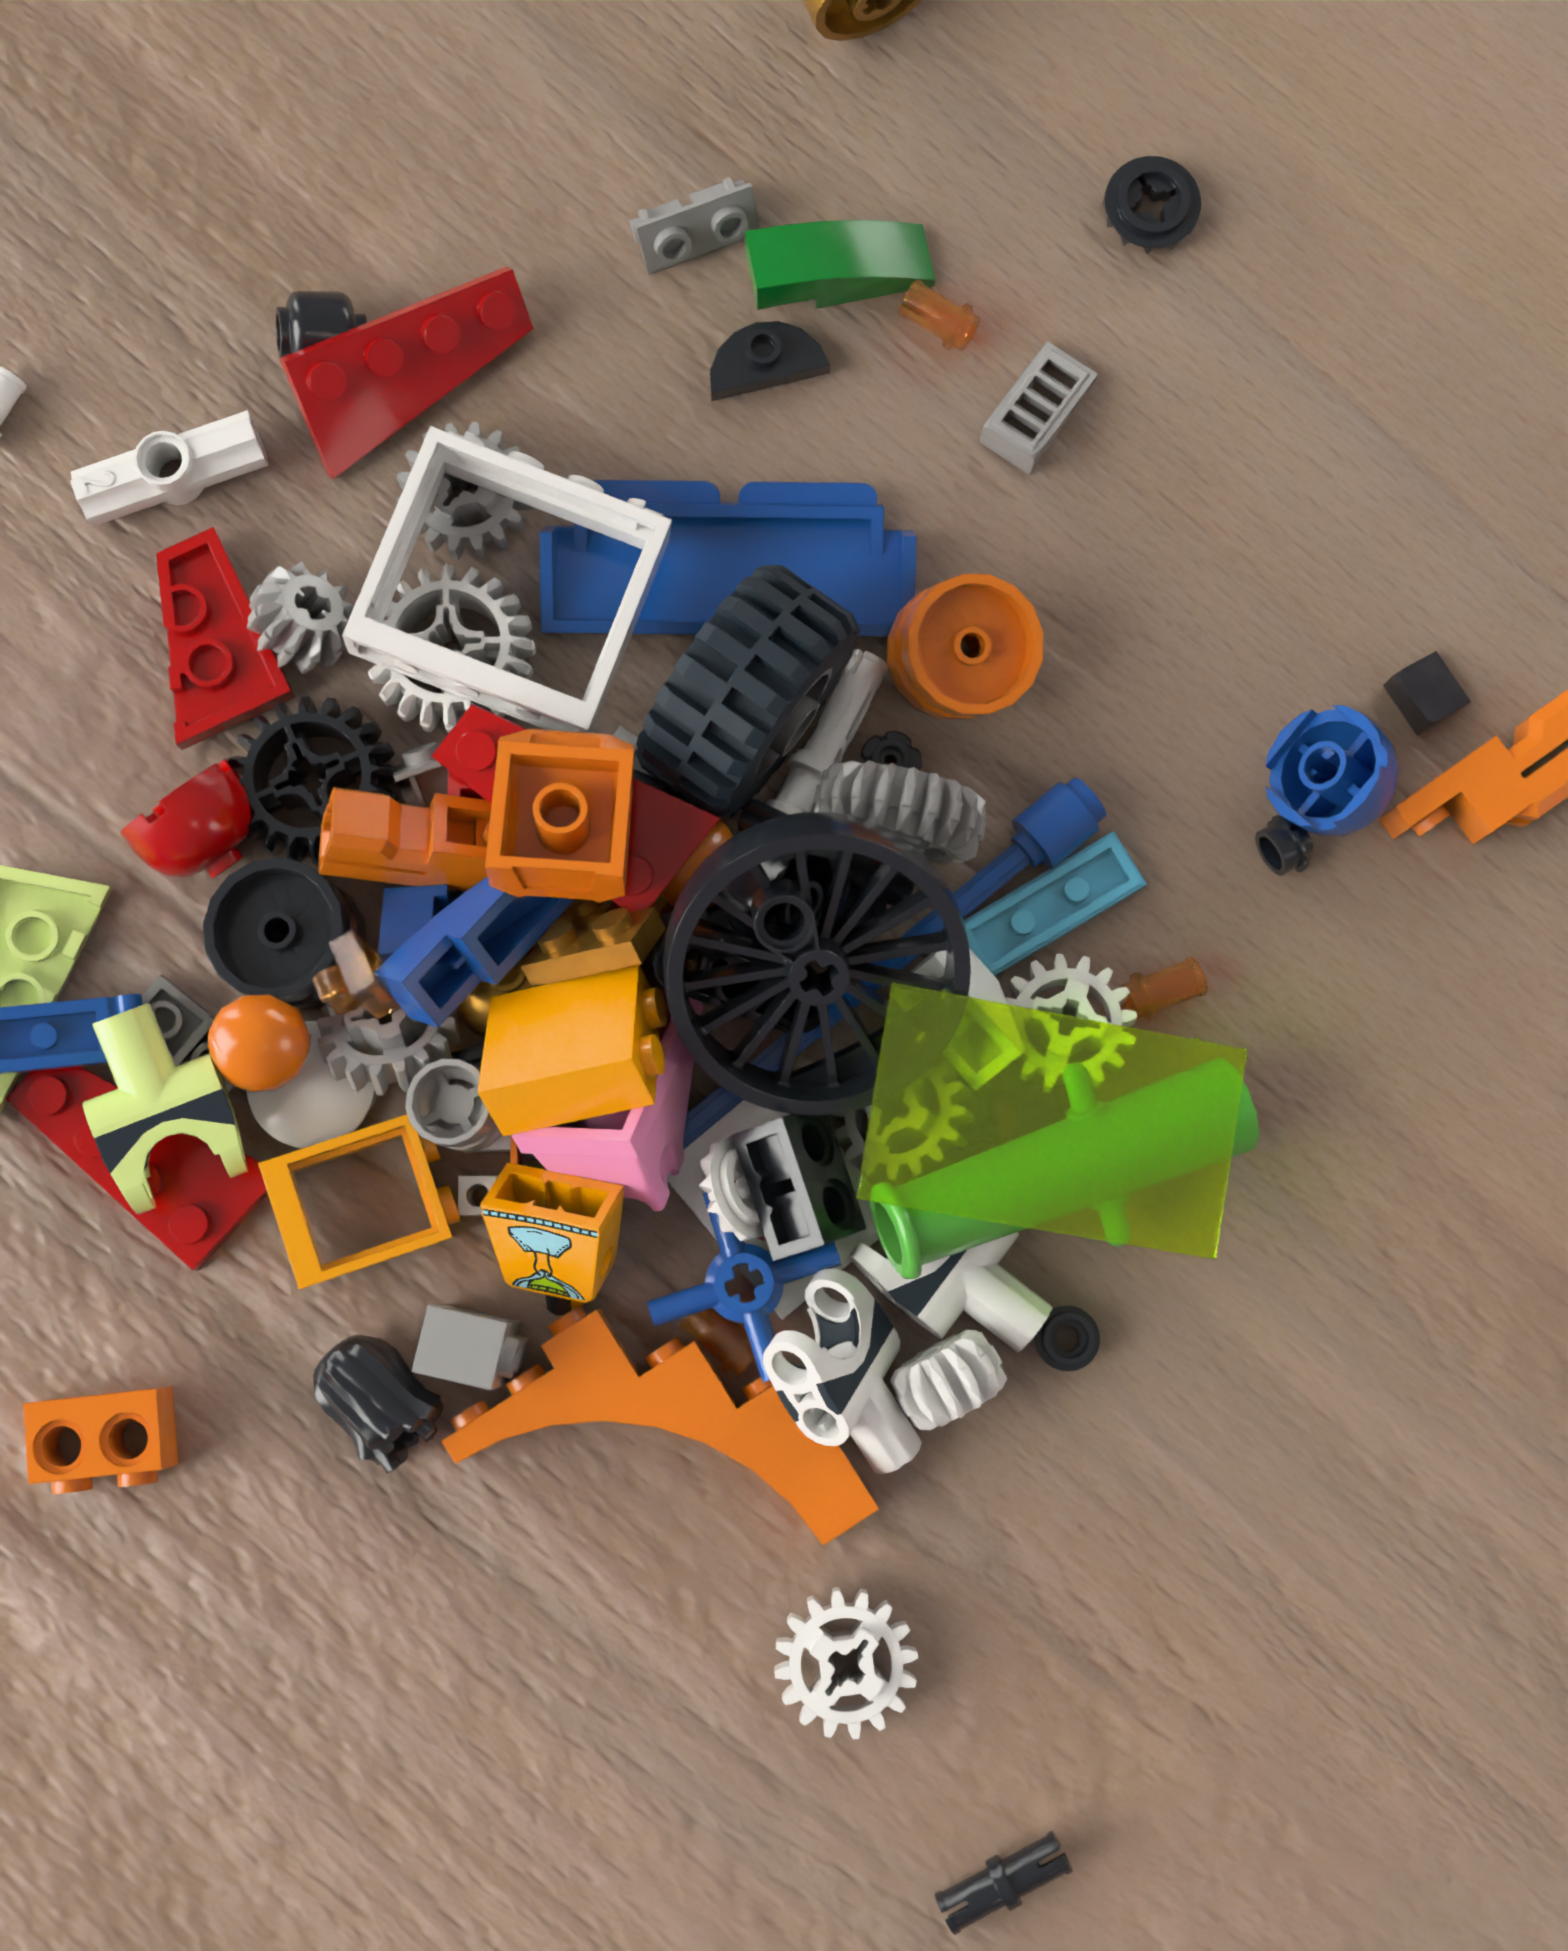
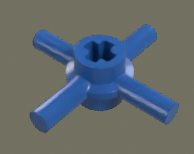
[647,1192,842,1382]

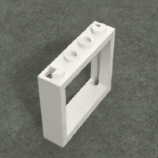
[342,426,672,733]

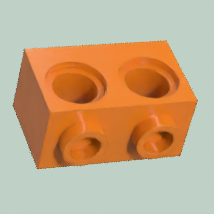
[23,1386,178,1494]

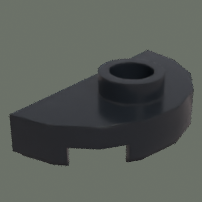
[710,321,830,401]

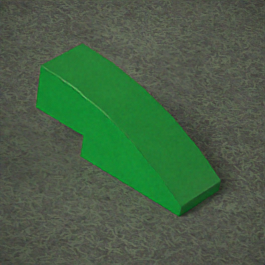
[745,220,935,310]

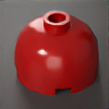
[120,758,254,879]

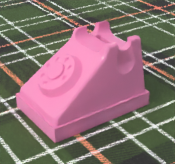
[512,990,703,1212]

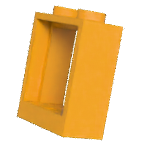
[258,1114,461,1289]

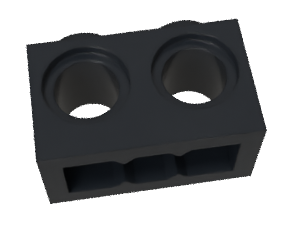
[731,1114,867,1261]

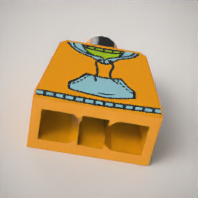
[480,1162,624,1316]

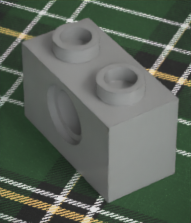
[411,1304,528,1390]

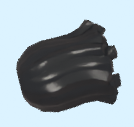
[313,1335,444,1474]

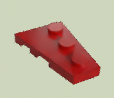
[156,527,296,750]

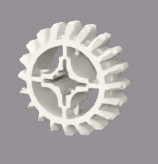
[368,564,536,734]

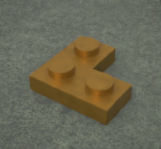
[521,899,666,987]

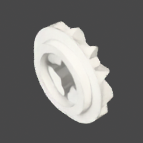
[699,1136,764,1241]

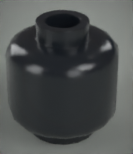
[275,291,367,358]

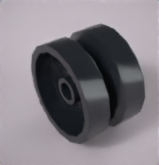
[203,857,367,1011]

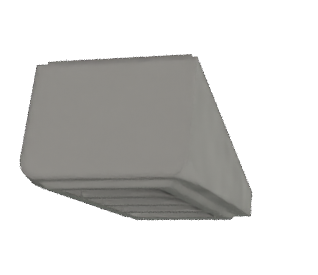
[979,341,1098,475]

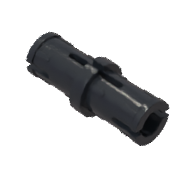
[935,1831,1073,1935]

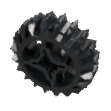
[228,696,398,867]

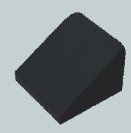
[1383,651,1471,736]

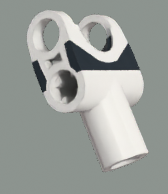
[849,1173,1053,1353]
[763,1269,922,1474]

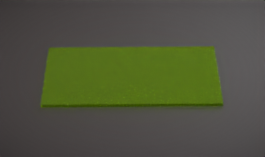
[856,983,1247,1259]

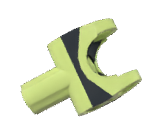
[83,1003,248,1215]

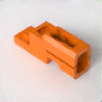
[1379,689,1568,844]
[318,787,492,891]

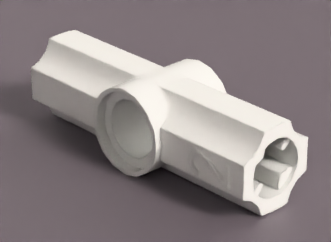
[70,410,269,527]

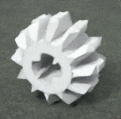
[890,1330,1007,1430]

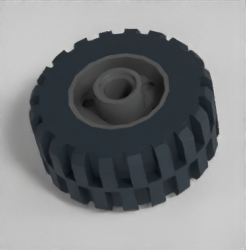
[635,565,860,819]

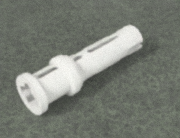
[766,649,889,815]

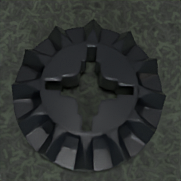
[1103,156,1201,254]

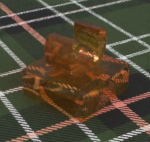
[312,930,400,1019]

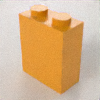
[477,964,668,1137]

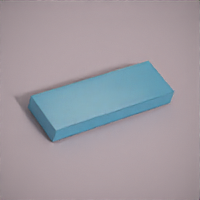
[964,831,1147,977]

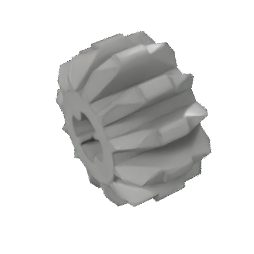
[246,561,354,675]

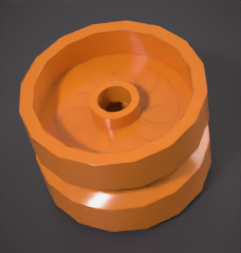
[887,573,1043,720]

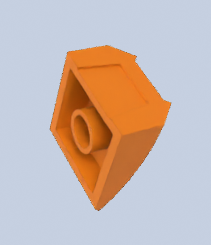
[485,729,635,903]

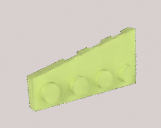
[0,865,113,1114]

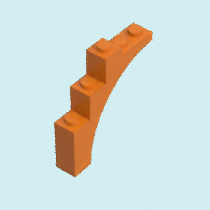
[441,1305,879,1546]

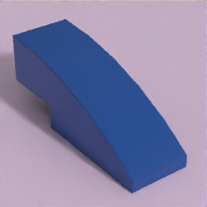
[373,877,575,1028]

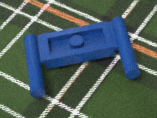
[0,994,143,1075]

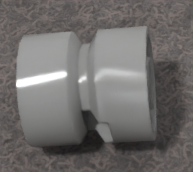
[405,1059,502,1152]

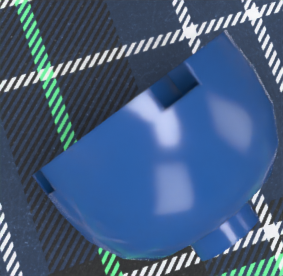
[1265,705,1399,836]

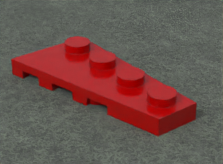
[279,267,534,479]
[431,704,721,913]
[6,1066,268,1271]

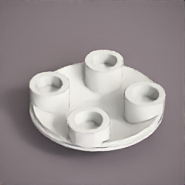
[247,1021,376,1148]

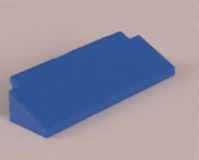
[539,479,917,637]

